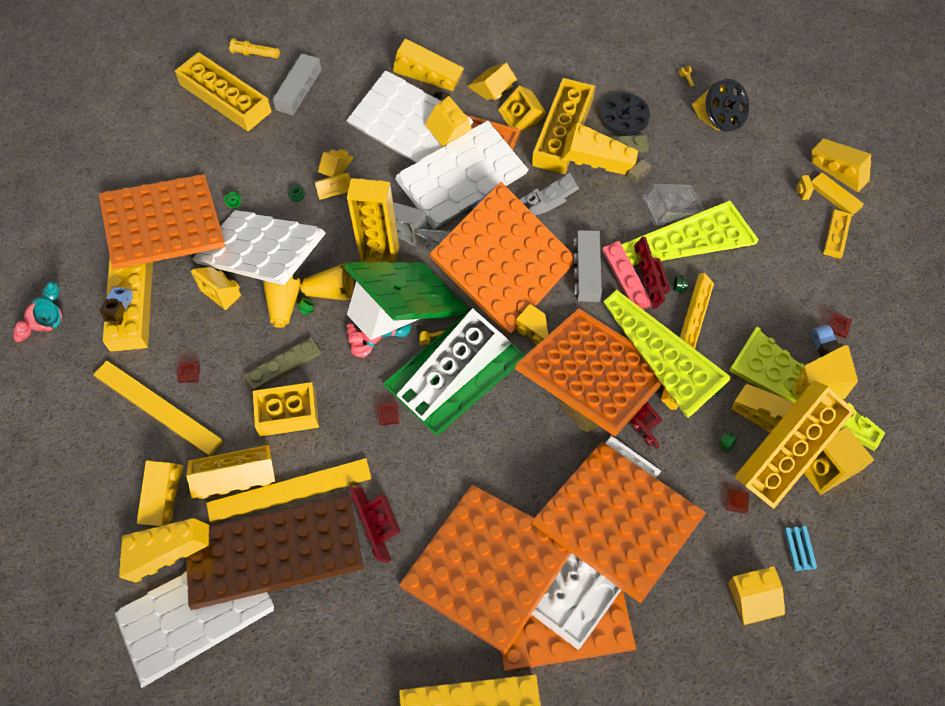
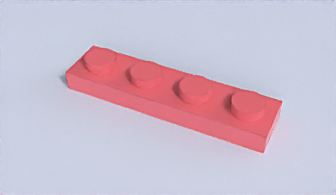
[602,241,652,310]

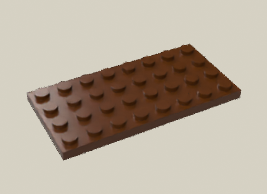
[186,495,364,610]

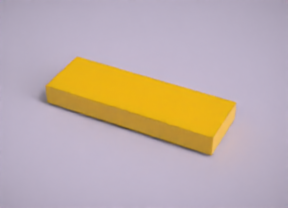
[811,173,864,216]
[823,209,852,259]

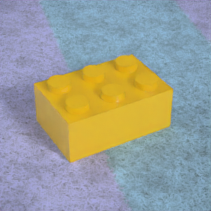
[253,382,319,436]

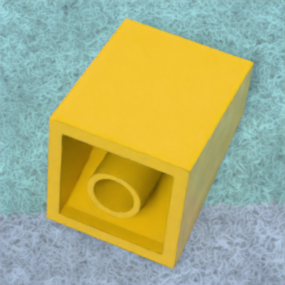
[792,345,858,400]
[804,427,874,495]

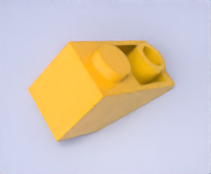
[318,149,354,177]
[516,304,548,345]

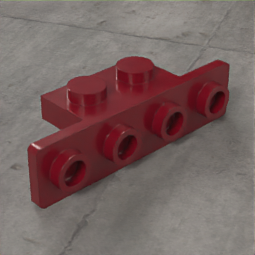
[634,237,670,309]
[629,402,662,449]
[349,485,401,562]

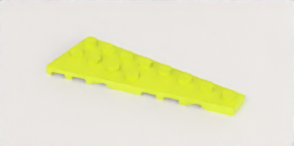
[621,201,759,266]
[603,290,730,418]
[729,327,885,451]

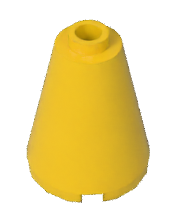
[301,264,354,301]
[263,275,301,328]

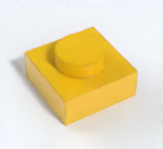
[796,175,814,200]

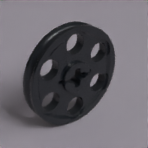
[706,79,749,131]
[599,93,650,136]

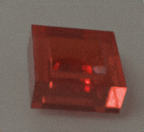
[829,313,852,338]
[177,362,200,383]
[378,403,400,426]
[726,489,749,514]

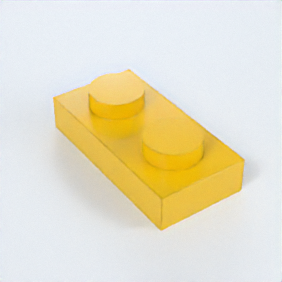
[314,173,351,200]

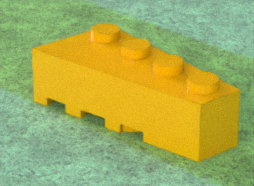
[393,39,464,91]
[561,122,638,174]
[119,518,209,583]

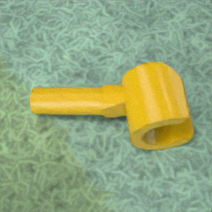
[679,66,694,87]
[419,330,444,345]

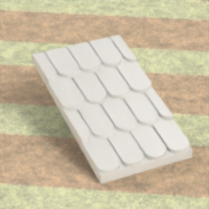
[346,70,473,163]
[395,121,528,230]
[192,210,326,286]
[532,554,621,650]
[115,571,274,688]

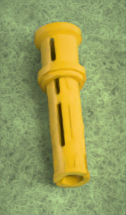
[230,38,280,59]

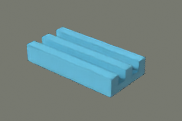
[784,526,817,571]

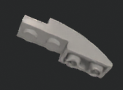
[519,173,579,215]

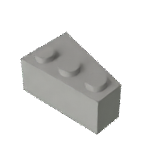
[393,202,428,247]

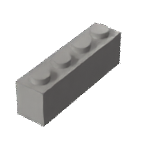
[273,54,321,115]
[573,230,602,302]

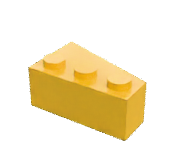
[812,139,871,192]
[731,384,795,433]
[137,461,184,526]

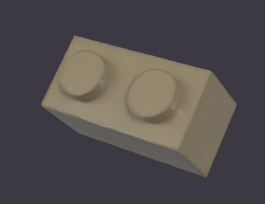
[627,159,651,184]

